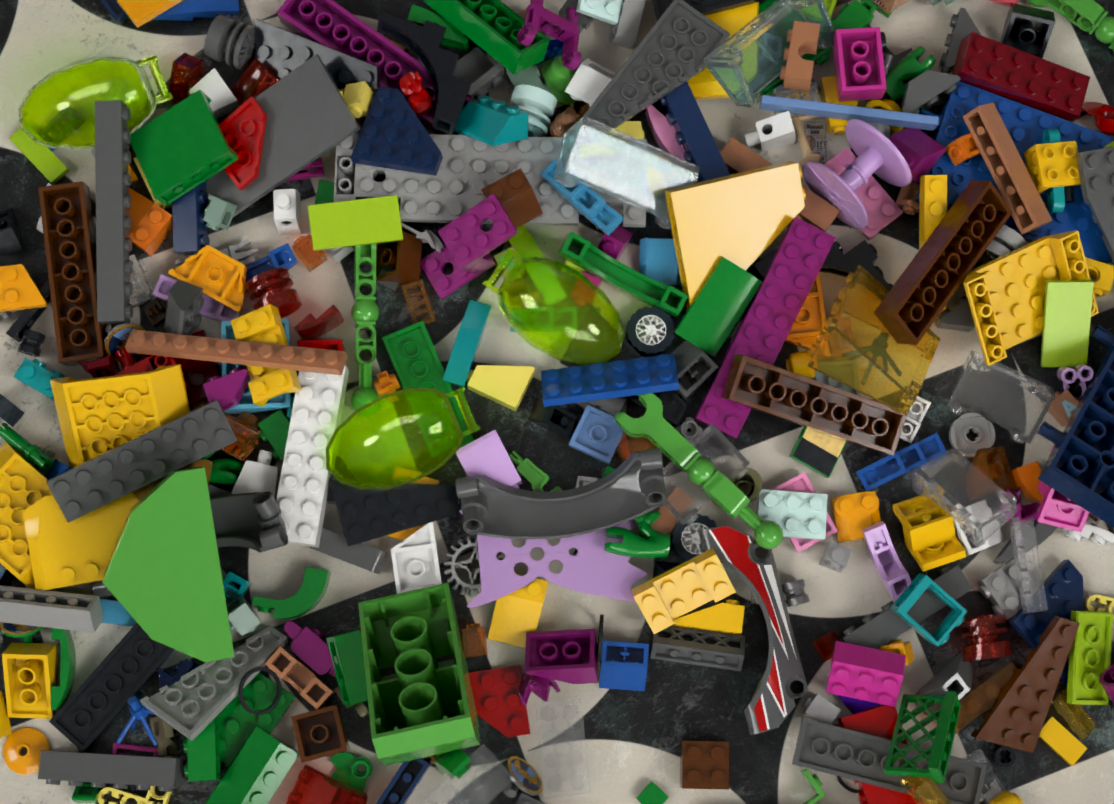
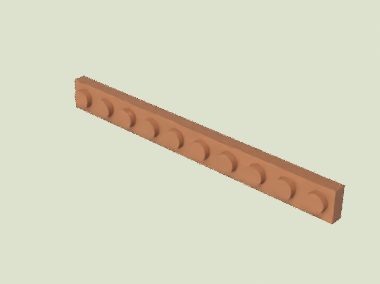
[125,329,347,375]

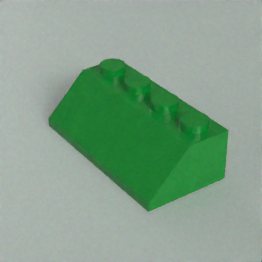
[205,725,299,804]

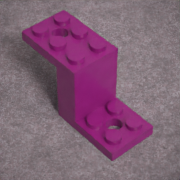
[420,193,519,299]

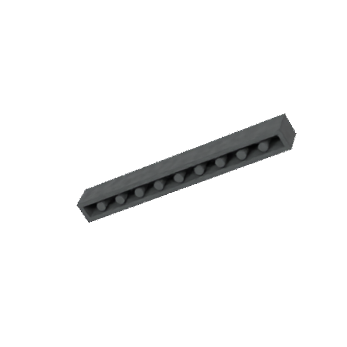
[95,100,133,325]

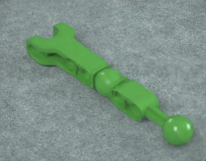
[1026,0,1114,52]
[351,244,380,415]
[614,393,783,549]

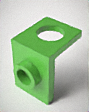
[800,768,825,804]

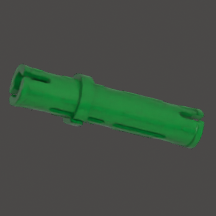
[0,423,53,471]

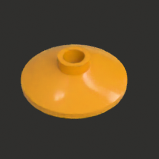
[3,728,50,775]

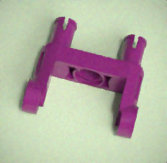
[517,0,582,70]

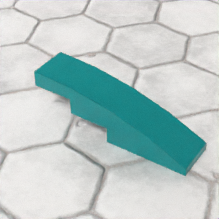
[443,300,491,388]

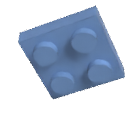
[568,405,624,464]

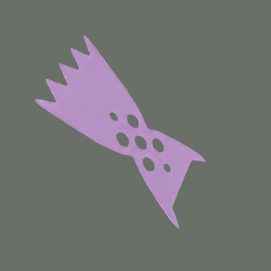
[460,510,648,608]

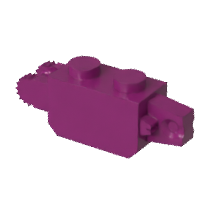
[283,621,336,678]

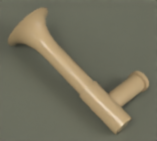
[790,113,821,166]

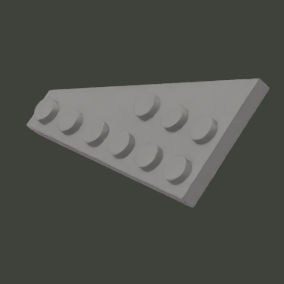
[140,626,288,741]

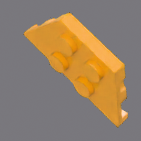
[168,245,247,314]
[0,264,48,312]
[785,273,831,357]

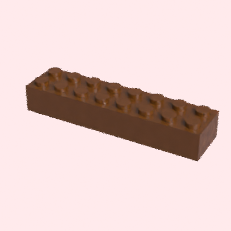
[38,181,107,366]
[874,181,1012,345]
[721,355,907,456]

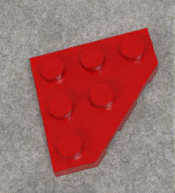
[219,96,267,190]
[469,665,530,737]

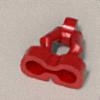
[399,71,432,116]

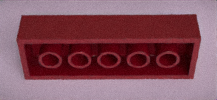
[952,32,1090,122]

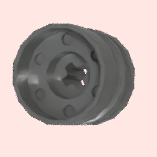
[204,14,255,70]

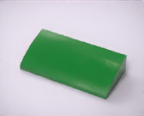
[674,256,762,357]

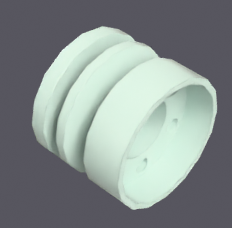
[510,84,557,137]

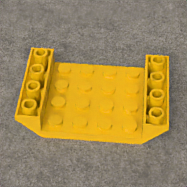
[963,230,1099,366]
[50,364,190,468]
[0,442,53,591]

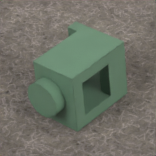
[203,194,237,231]

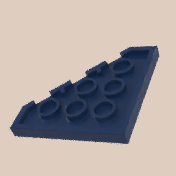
[351,86,443,176]
[1009,559,1084,690]

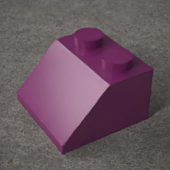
[889,128,946,184]

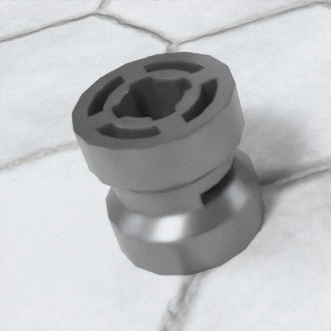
[782,579,810,607]

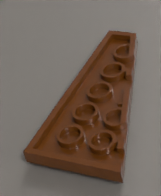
[971,615,1080,753]

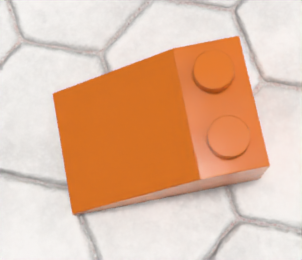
[128,187,173,257]

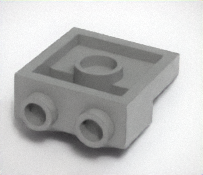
[978,557,1038,620]

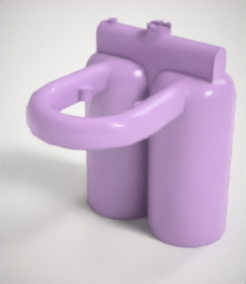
[1057,364,1094,402]

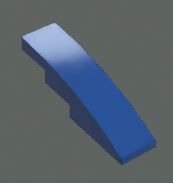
[152,0,240,21]
[856,433,948,491]

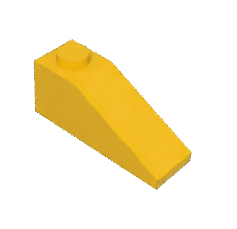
[672,600,745,635]

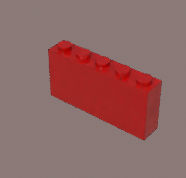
[836,705,927,804]

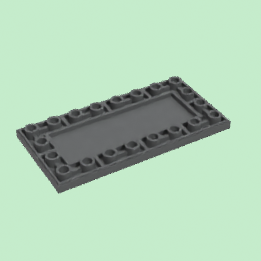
[206,54,361,217]

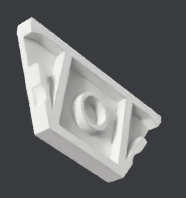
[391,522,442,594]

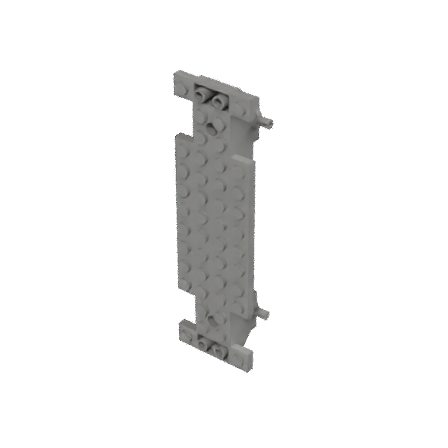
[333,133,647,230]

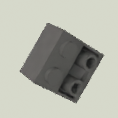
[164,280,204,335]
[671,340,718,402]

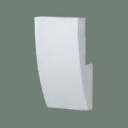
[899,392,931,443]
[1062,524,1114,546]

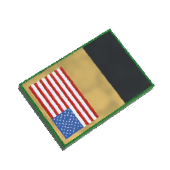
[789,427,847,478]

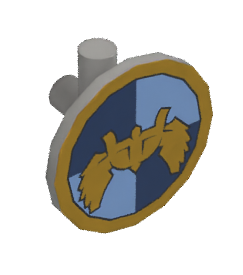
[104,323,146,362]

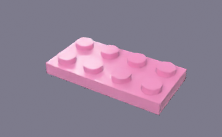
[824,147,903,241]

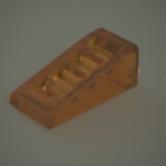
[401,279,436,325]

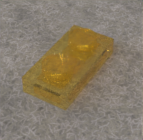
[1051,688,1096,740]

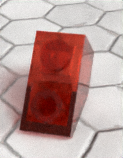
[167,53,204,104]

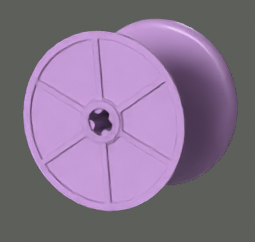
[802,119,912,229]

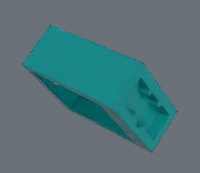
[890,573,967,647]

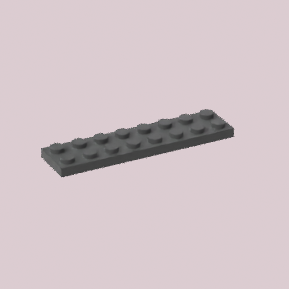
[46,399,238,523]
[792,718,987,804]

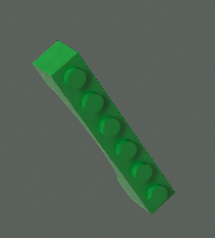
[557,231,688,317]

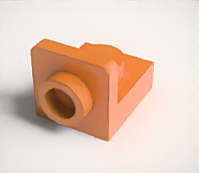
[945,133,981,166]

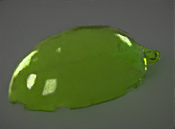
[19,54,173,150]
[483,247,625,366]
[326,387,481,490]

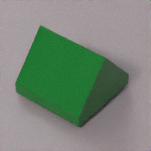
[72,782,101,803]

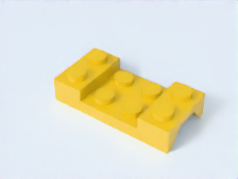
[230,304,302,407]
[631,548,736,634]

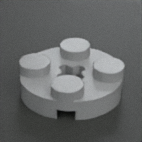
[949,412,996,458]

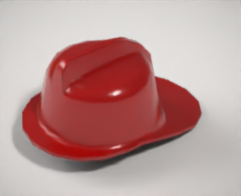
[1082,102,1114,135]

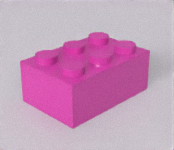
[832,27,887,101]
[826,641,906,707]

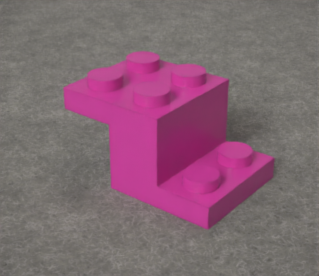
[1036,446,1090,532]

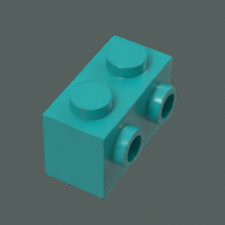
[13,358,65,401]

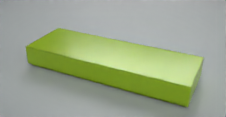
[9,124,69,185]

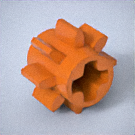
[374,370,401,399]

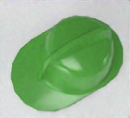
[541,55,577,105]

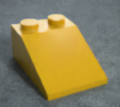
[487,573,548,648]
[2,643,59,719]

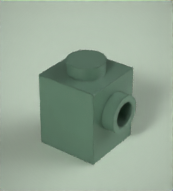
[227,595,261,636]

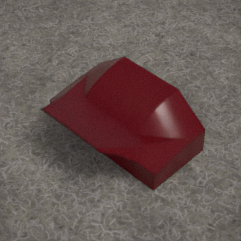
[78,354,121,378]

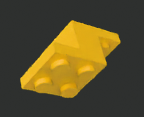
[892,491,966,572]

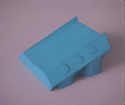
[639,237,682,287]

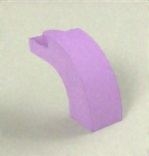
[862,521,911,601]

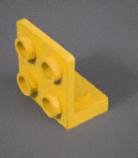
[1024,141,1081,194]

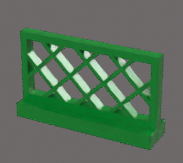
[884,691,961,783]

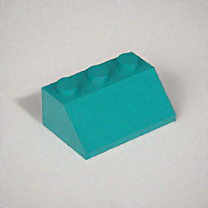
[455,96,528,146]

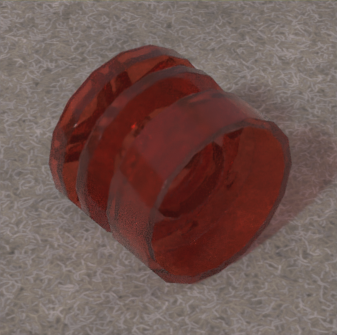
[245,268,302,318]
[957,614,1012,662]

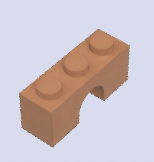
[780,21,820,92]
[265,646,335,709]

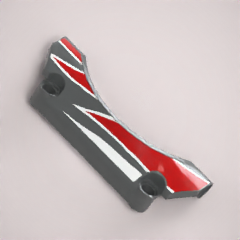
[698,525,808,735]

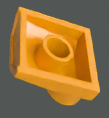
[830,491,881,543]

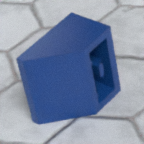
[599,641,649,691]

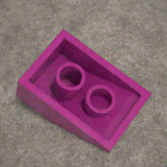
[525,629,598,684]

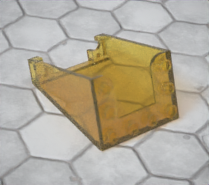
[808,265,940,415]

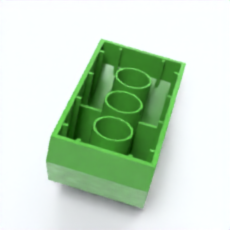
[102,466,235,662]
[358,583,480,766]

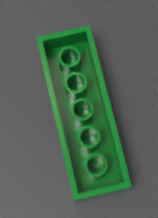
[423,0,550,75]

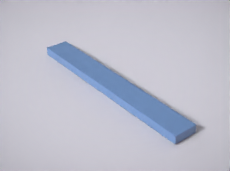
[759,95,939,131]

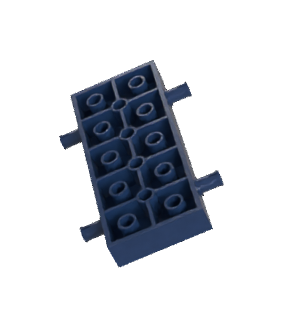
[1037,324,1114,528]

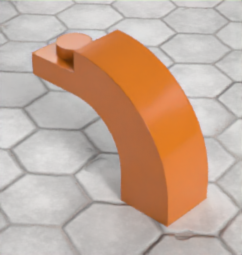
[1010,461,1043,507]

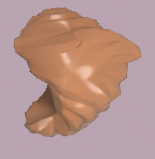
[548,103,581,138]

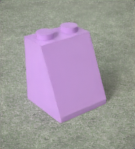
[455,430,522,489]

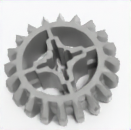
[444,536,504,598]

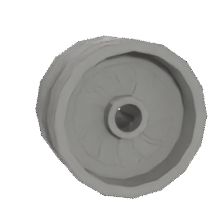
[977,225,1027,265]

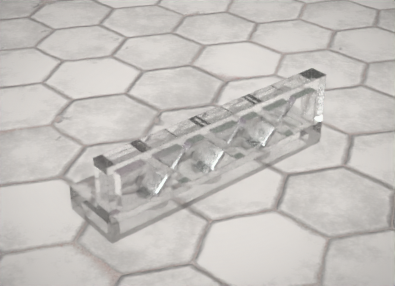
[1009,517,1048,613]

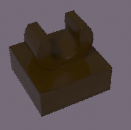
[141,297,167,327]

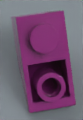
[597,226,633,261]
[203,368,250,411]

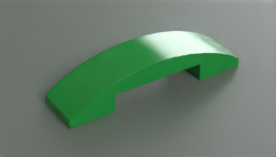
[51,628,76,710]

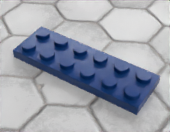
[541,354,679,407]

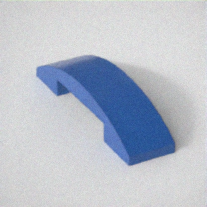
[245,243,298,292]

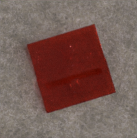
[231,59,279,105]
[294,304,344,339]

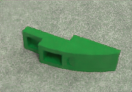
[431,749,472,780]

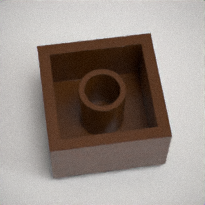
[291,705,350,763]
[680,741,729,790]

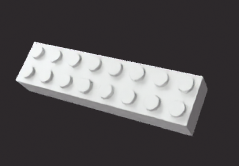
[276,366,349,548]

